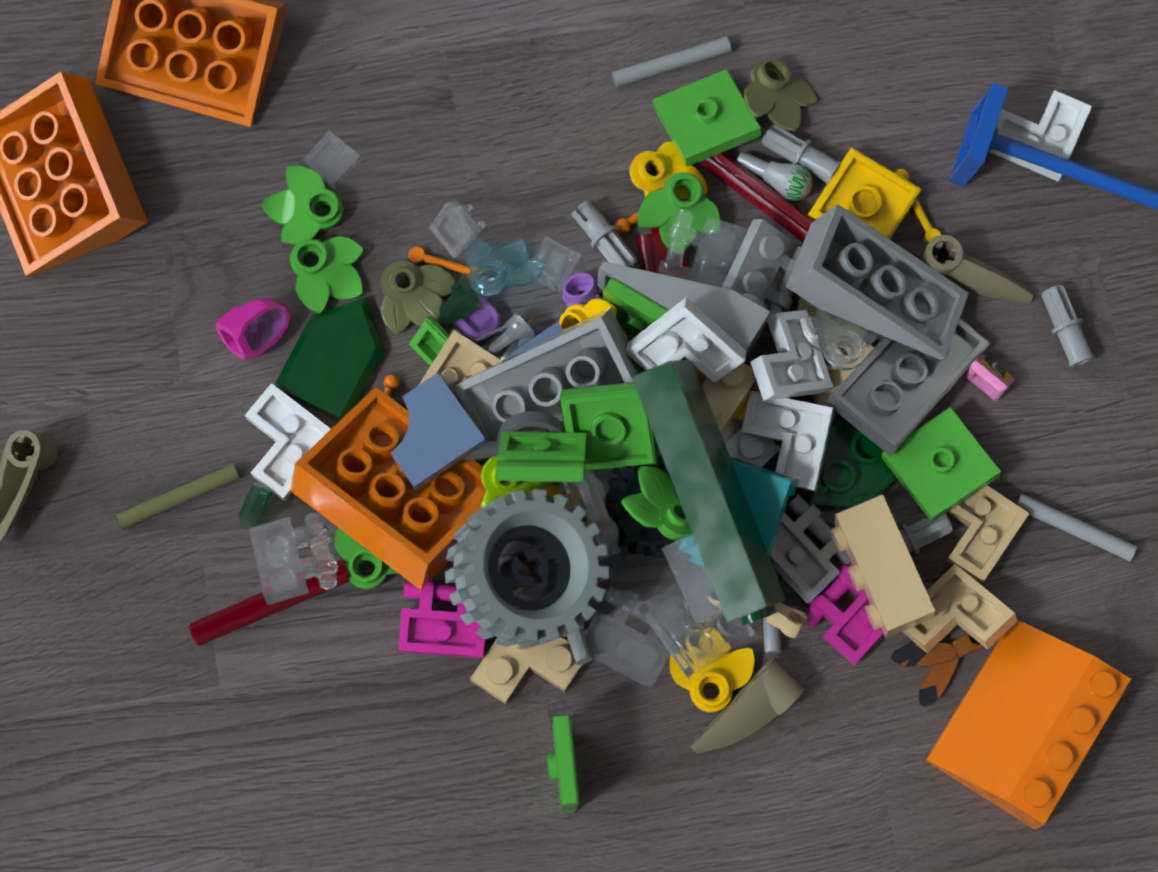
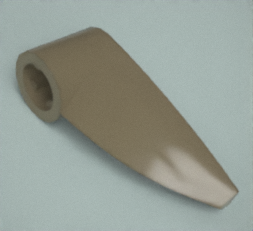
[921,235,1034,304]
[0,430,58,544]
[690,658,805,754]

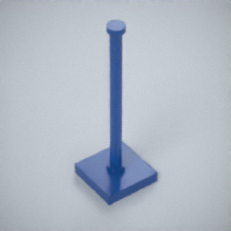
[949,83,1158,210]

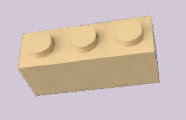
[830,495,935,638]

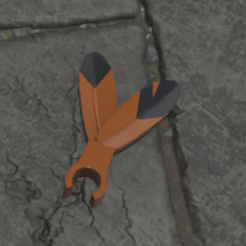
[891,631,985,707]

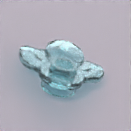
[465,238,545,296]

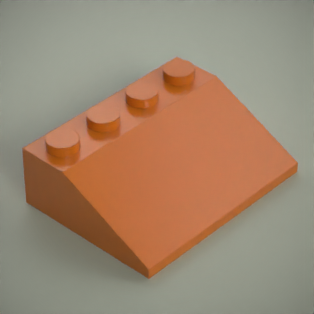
[95,0,288,127]
[0,71,148,277]
[290,387,504,590]
[925,620,1131,830]

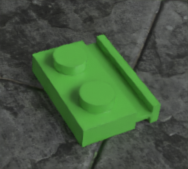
[496,432,587,482]

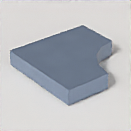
[391,373,486,490]

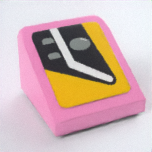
[965,354,1015,401]

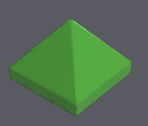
[409,316,450,365]

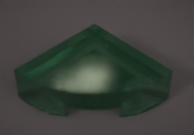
[439,276,483,327]

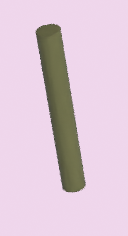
[116,464,240,529]

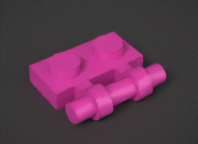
[805,562,883,666]
[398,579,485,659]

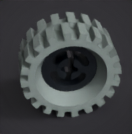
[445,489,609,648]

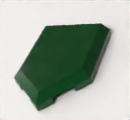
[274,297,385,420]
[809,415,897,506]

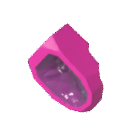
[216,298,291,361]

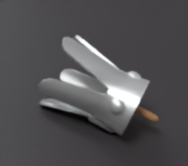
[475,314,536,361]

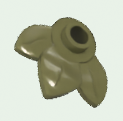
[744,58,817,131]
[381,260,458,334]

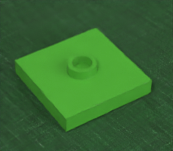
[652,69,761,167]
[602,278,669,336]
[560,382,657,471]
[882,407,1001,523]
[547,715,579,814]

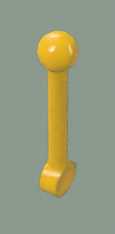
[894,168,941,245]

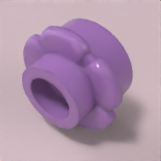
[562,273,602,308]

